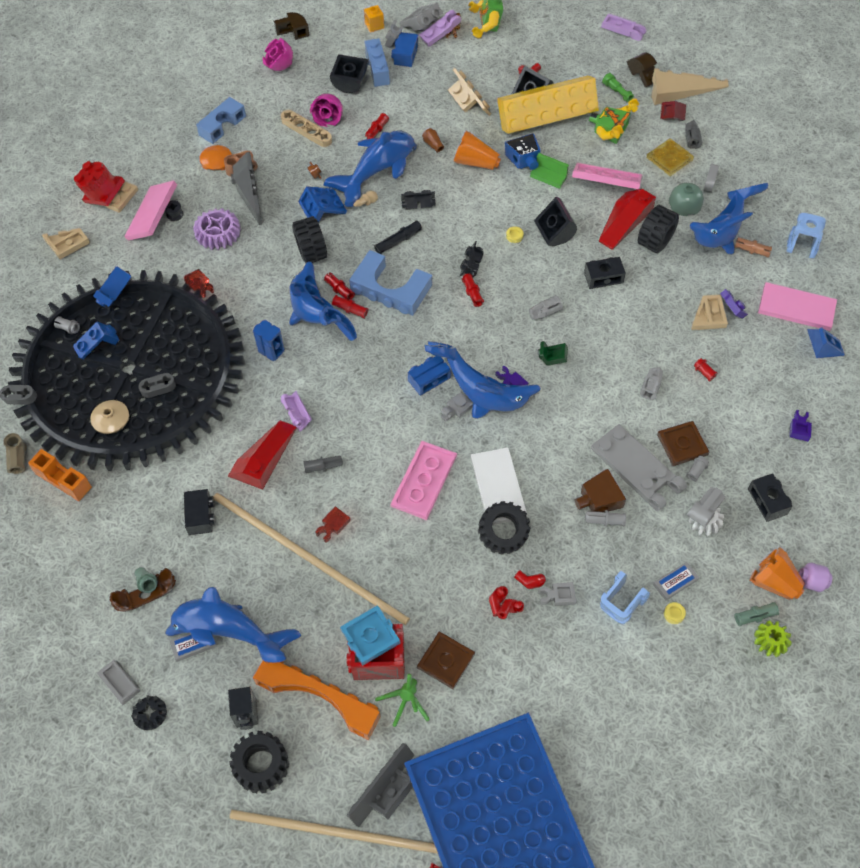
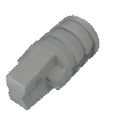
[528,295,563,319]
[640,367,663,400]

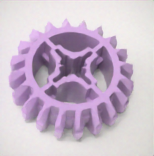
[193,208,241,251]

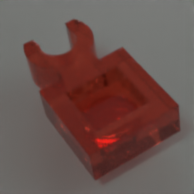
[184,269,214,298]
[315,506,351,543]

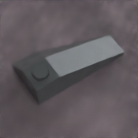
[230,152,262,225]

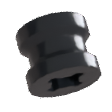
[165,200,183,221]

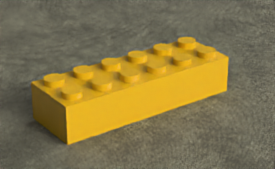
[497,75,599,134]

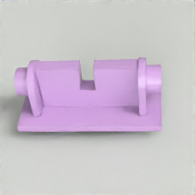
[281,391,312,432]

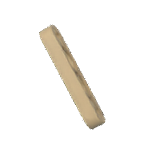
[280,110,332,147]

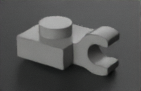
[384,20,404,48]
[441,392,473,422]

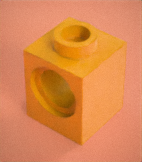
[364,5,384,33]

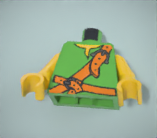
[468,0,503,39]
[589,98,639,144]

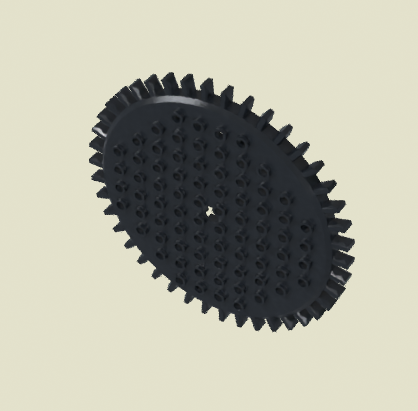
[8,270,245,471]

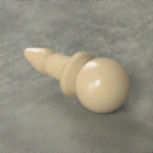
[353,191,378,207]

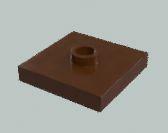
[657,421,710,466]
[417,631,475,690]

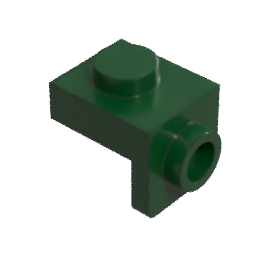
[538,341,568,366]

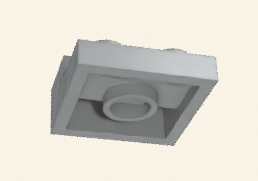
[400,2,443,31]

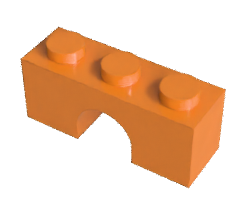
[28,449,92,501]

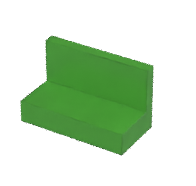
[530,153,569,189]

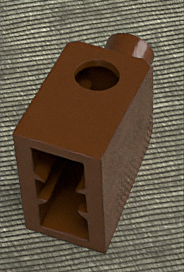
[574,469,626,512]

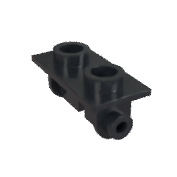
[401,190,436,210]
[460,241,484,277]

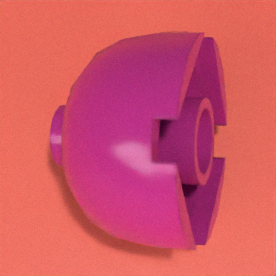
[263,38,293,71]
[310,93,343,127]

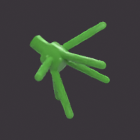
[375,674,429,727]

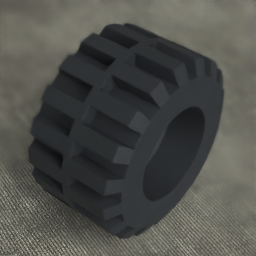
[638,204,679,253]
[292,216,327,263]
[478,501,531,555]
[229,731,289,794]

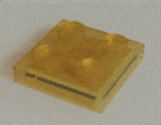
[646,138,694,176]

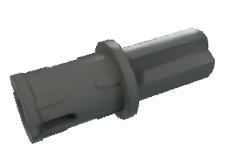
[303,455,343,474]

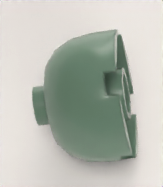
[669,183,704,216]

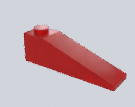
[228,420,297,490]

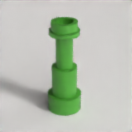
[602,72,634,102]

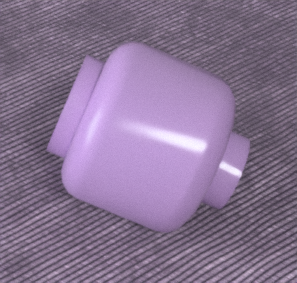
[799,563,832,592]

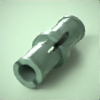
[734,602,779,626]

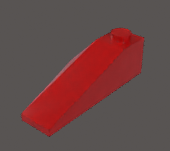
[599,189,656,250]

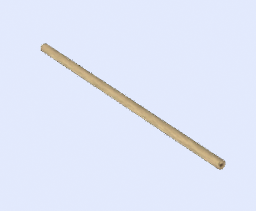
[213,493,410,626]
[230,810,438,854]

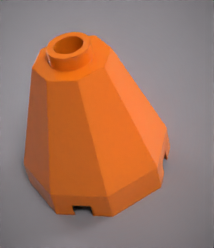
[750,547,805,600]

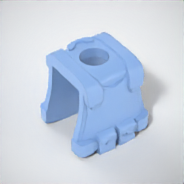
[787,213,826,258]
[600,571,650,624]

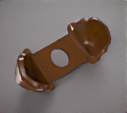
[109,568,176,612]

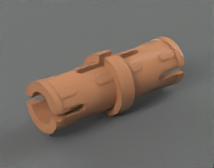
[734,237,772,257]

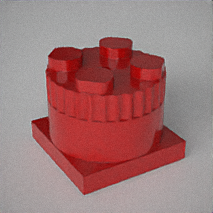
[74,161,125,206]

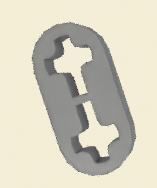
[703,164,719,193]

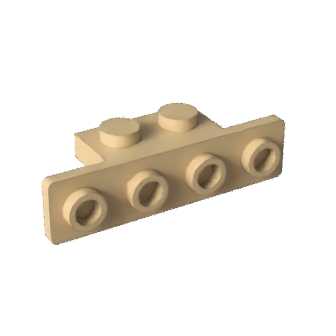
[448,68,491,116]

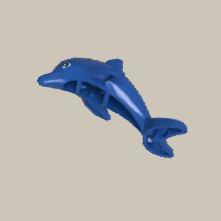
[323,130,417,207]
[690,183,768,255]
[289,262,357,341]
[425,341,541,419]
[165,587,301,663]

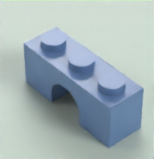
[364,38,390,87]
[196,97,246,144]

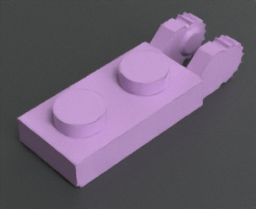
[419,10,461,47]
[601,14,646,41]

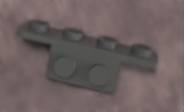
[347,743,414,827]

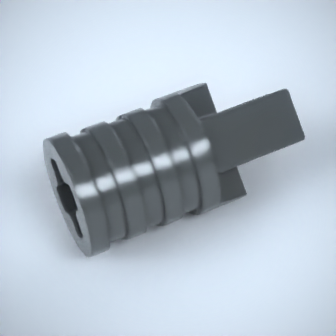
[685,120,702,149]

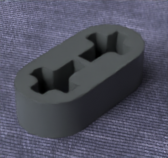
[139,373,176,398]
[0,385,37,405]

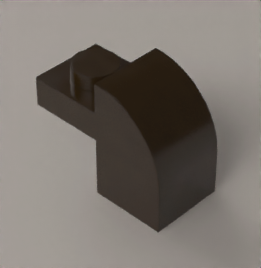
[274,12,309,40]
[626,52,657,87]

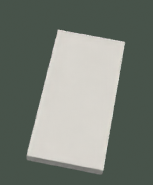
[471,447,527,525]

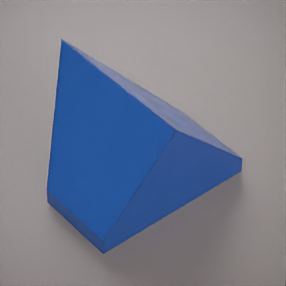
[807,327,845,358]

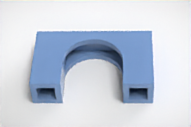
[349,250,432,316]

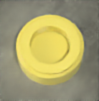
[506,226,524,243]
[664,602,686,624]

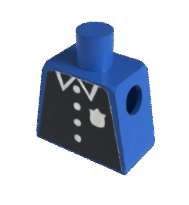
[505,133,541,170]

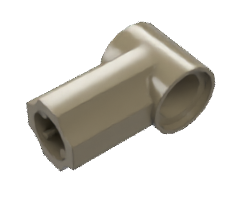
[3,433,27,474]

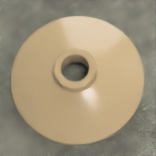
[91,400,129,434]

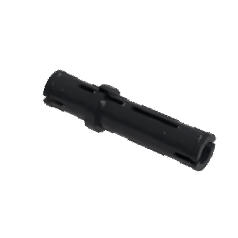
[374,220,422,254]

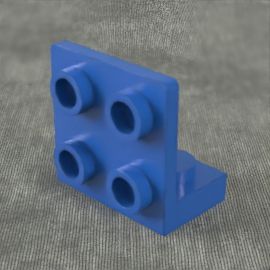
[298,186,347,223]

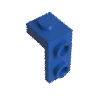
[93,266,131,307]
[73,322,119,359]

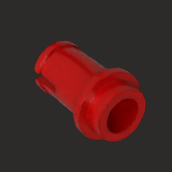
[694,358,718,382]

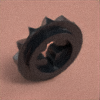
[131,695,167,731]

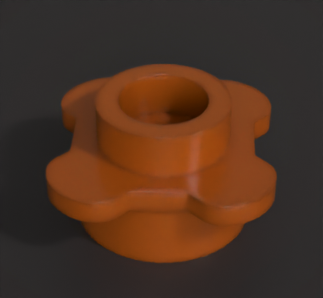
[307,161,321,179]

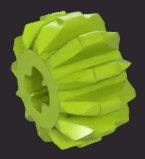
[754,620,792,657]

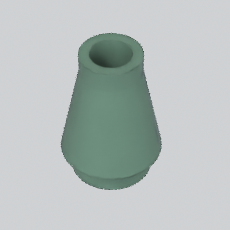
[134,567,157,593]

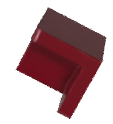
[661,101,686,121]

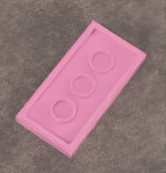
[572,163,642,189]
[124,180,177,240]
[758,282,837,331]
[391,441,457,520]

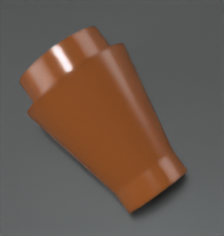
[422,128,444,153]

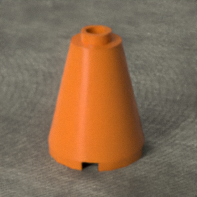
[454,131,501,170]

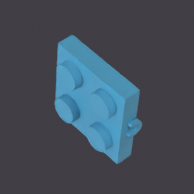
[340,605,400,666]

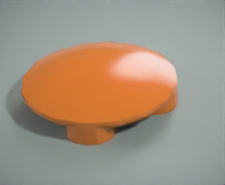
[200,145,232,170]

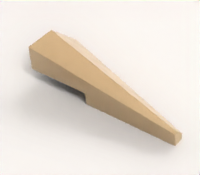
[651,68,728,105]

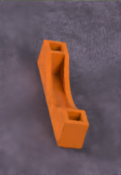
[253,661,381,740]

